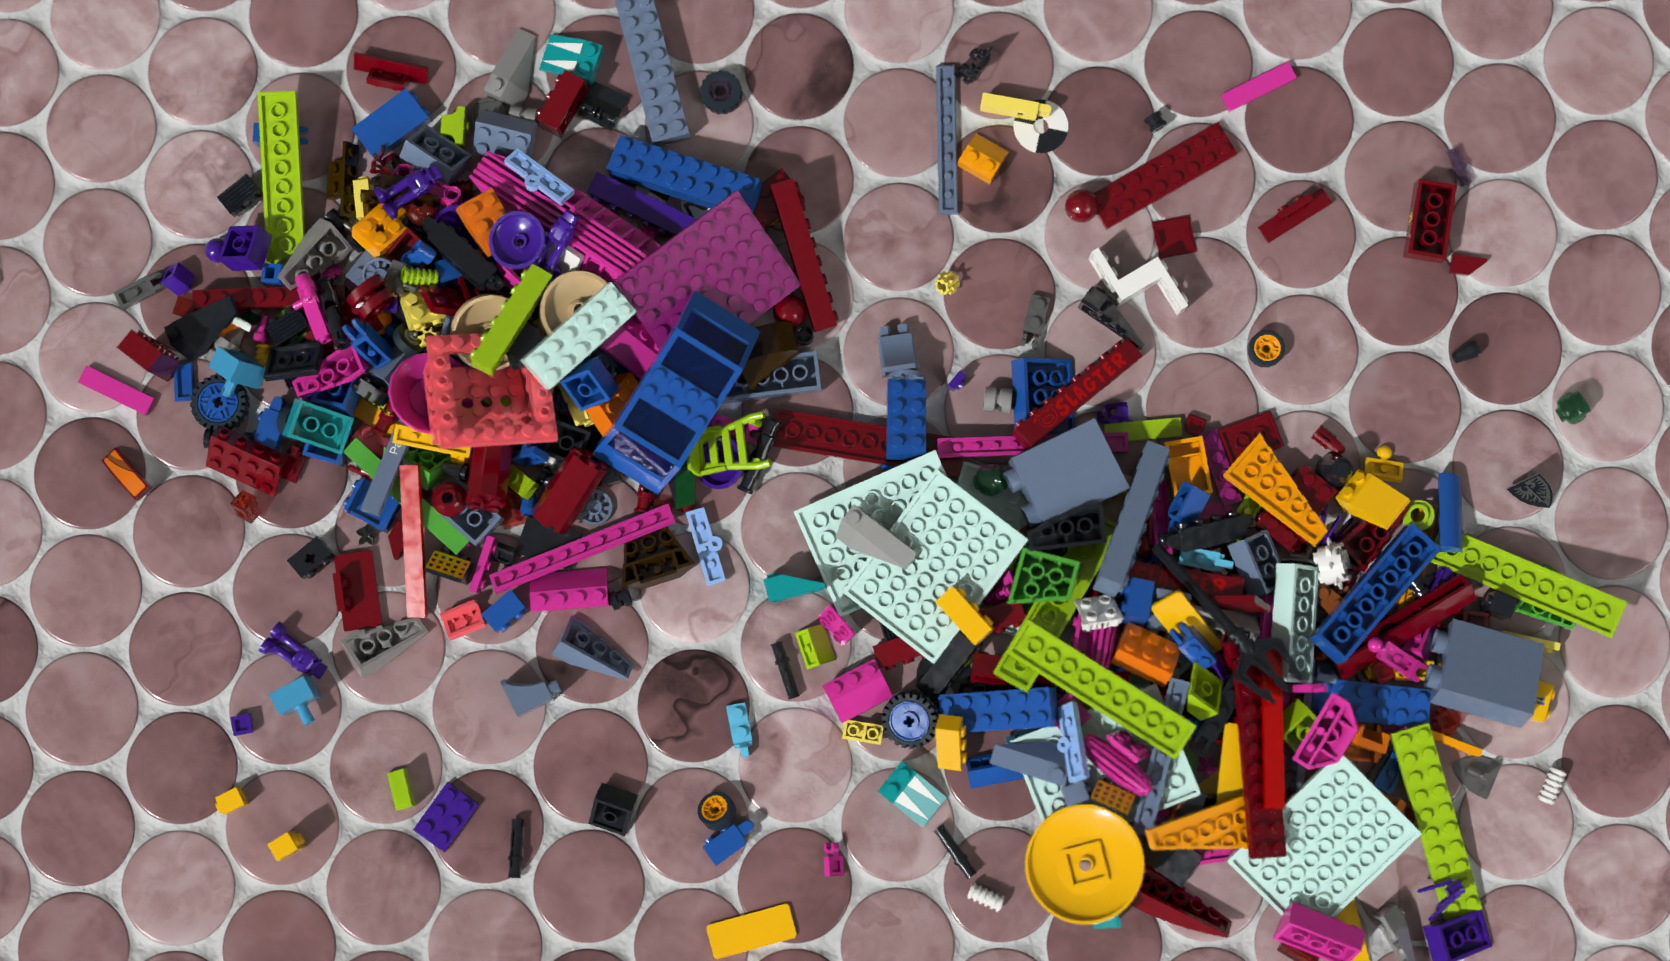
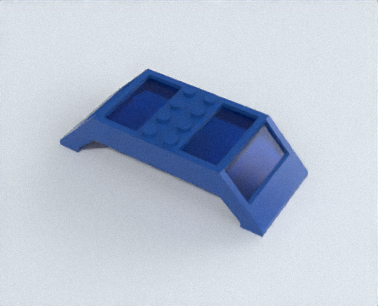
[592,290,760,494]

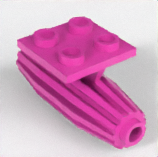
[1070,601,1118,670]
[1083,730,1153,797]

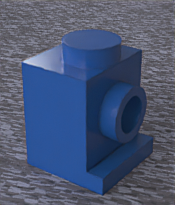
[261,263,285,286]

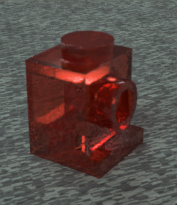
[230,490,261,524]

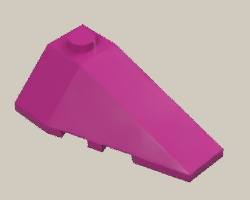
[292,340,370,398]

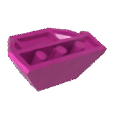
[1292,692,1358,770]

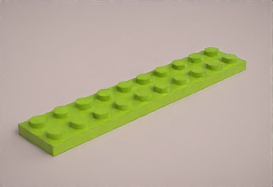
[257,91,305,265]
[993,518,1115,693]
[1430,532,1628,639]
[1006,619,1196,760]
[1390,722,1482,919]

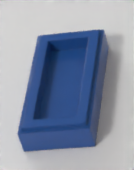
[174,362,195,402]

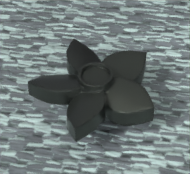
[356,524,379,546]

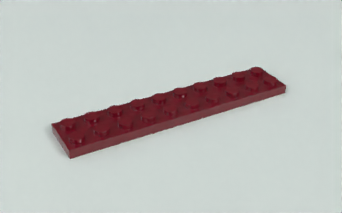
[773,409,963,477]
[1232,660,1287,859]

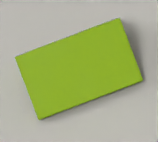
[795,624,835,670]
[387,768,416,811]

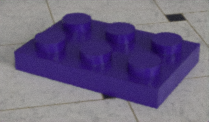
[413,782,479,852]

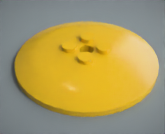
[1025,804,1145,925]

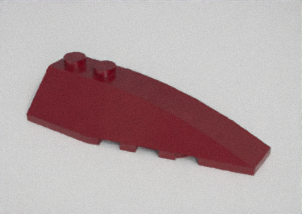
[1130,863,1232,938]

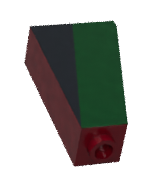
[660,435,696,513]

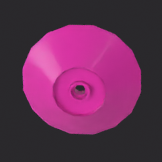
[388,352,472,434]

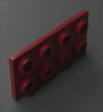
[332,550,383,632]

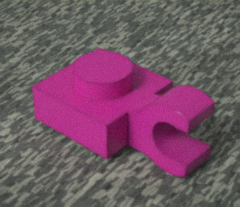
[824,842,844,877]

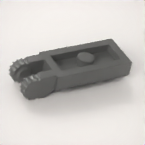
[114,270,167,310]
[1020,294,1050,349]

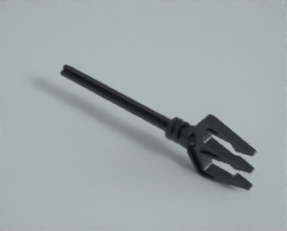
[1151,543,1303,705]

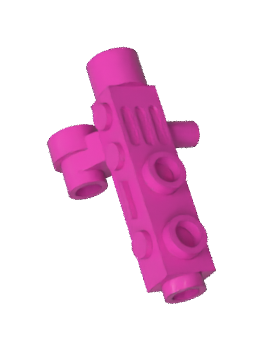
[292,273,332,344]

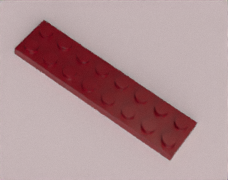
[1093,122,1238,230]

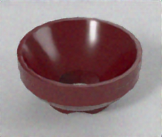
[432,482,467,517]

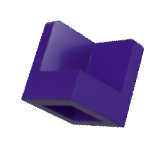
[161,262,195,296]

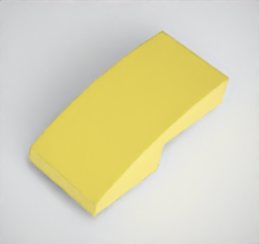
[842,720,883,745]

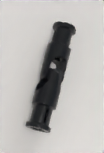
[316,276,351,350]
[737,417,782,494]

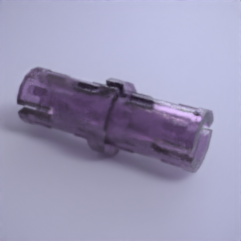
[1446,147,1472,187]

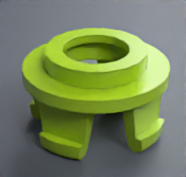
[1403,500,1436,532]

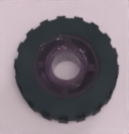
[700,70,743,115]

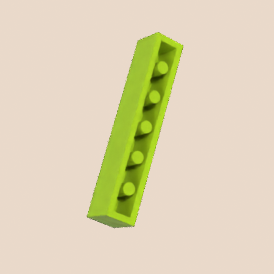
[470,264,552,376]

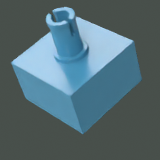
[208,346,266,398]
[269,676,322,726]

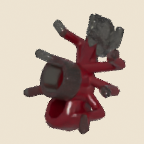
[370,145,402,186]

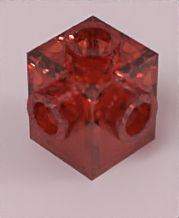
[1431,707,1461,736]

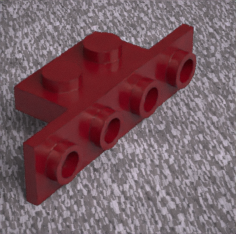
[354,52,428,91]
[1258,188,1332,243]

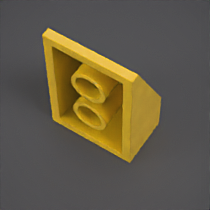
[1335,469,1410,530]

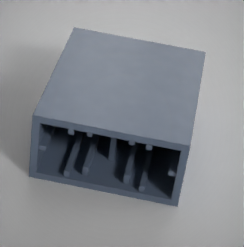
[1003,418,1130,528]
[1424,619,1545,728]

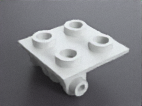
[1074,595,1123,631]

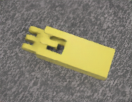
[980,93,1052,121]

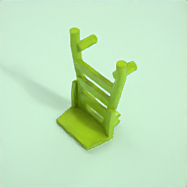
[683,411,772,477]

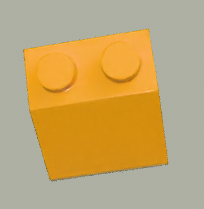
[957,133,1009,184]

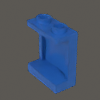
[343,477,401,533]

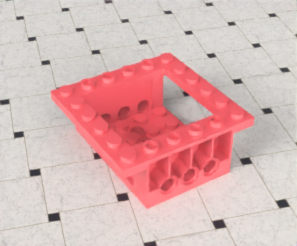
[423,330,558,449]

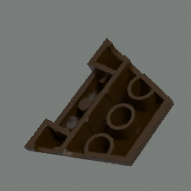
[732,321,799,391]
[621,526,695,589]

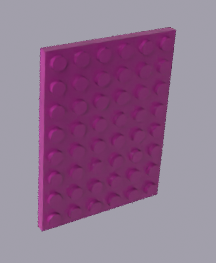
[612,191,801,376]

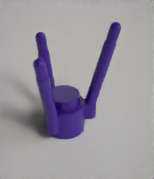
[1319,503,1353,546]
[1429,566,1453,592]
[1417,878,1466,921]

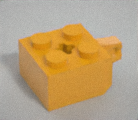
[352,203,407,262]

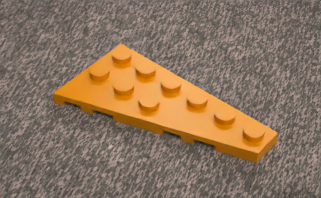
[1223,433,1328,547]
[1145,794,1248,850]

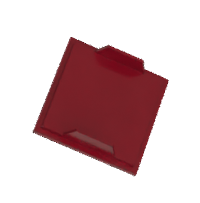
[1152,215,1197,259]

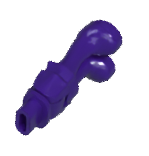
[373,165,443,220]
[534,209,579,278]
[258,621,328,679]

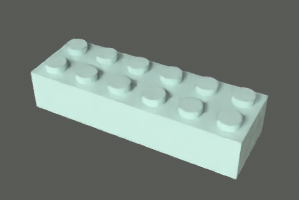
[520,282,637,390]
[1271,563,1319,684]

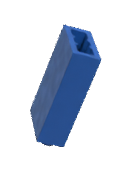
[351,88,431,162]

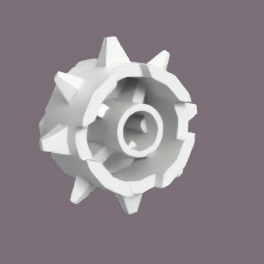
[1313,537,1352,590]

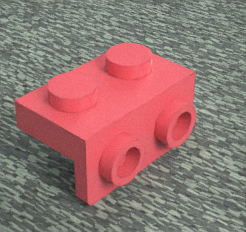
[350,422,390,460]
[439,600,486,641]

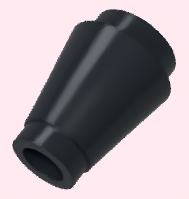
[1451,340,1482,364]
[442,460,470,481]

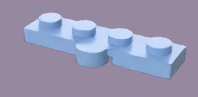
[504,148,575,206]
[686,507,726,586]
[1057,701,1089,783]

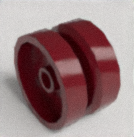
[346,274,397,322]

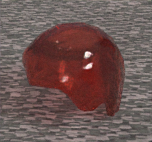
[405,203,438,227]

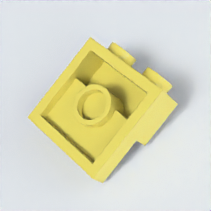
[353,176,375,221]
[399,289,446,331]

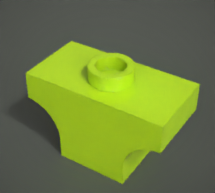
[440,106,470,148]
[508,464,539,500]

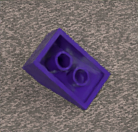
[1423,909,1492,961]

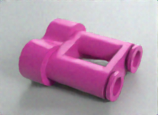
[253,315,270,344]

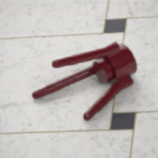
[1138,515,1153,555]

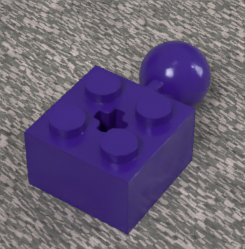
[205,225,273,271]

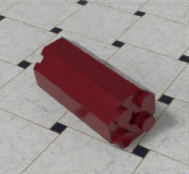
[465,444,513,513]
[532,447,608,534]

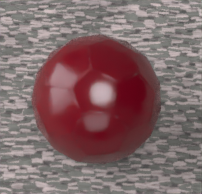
[1065,189,1099,223]
[773,295,806,328]

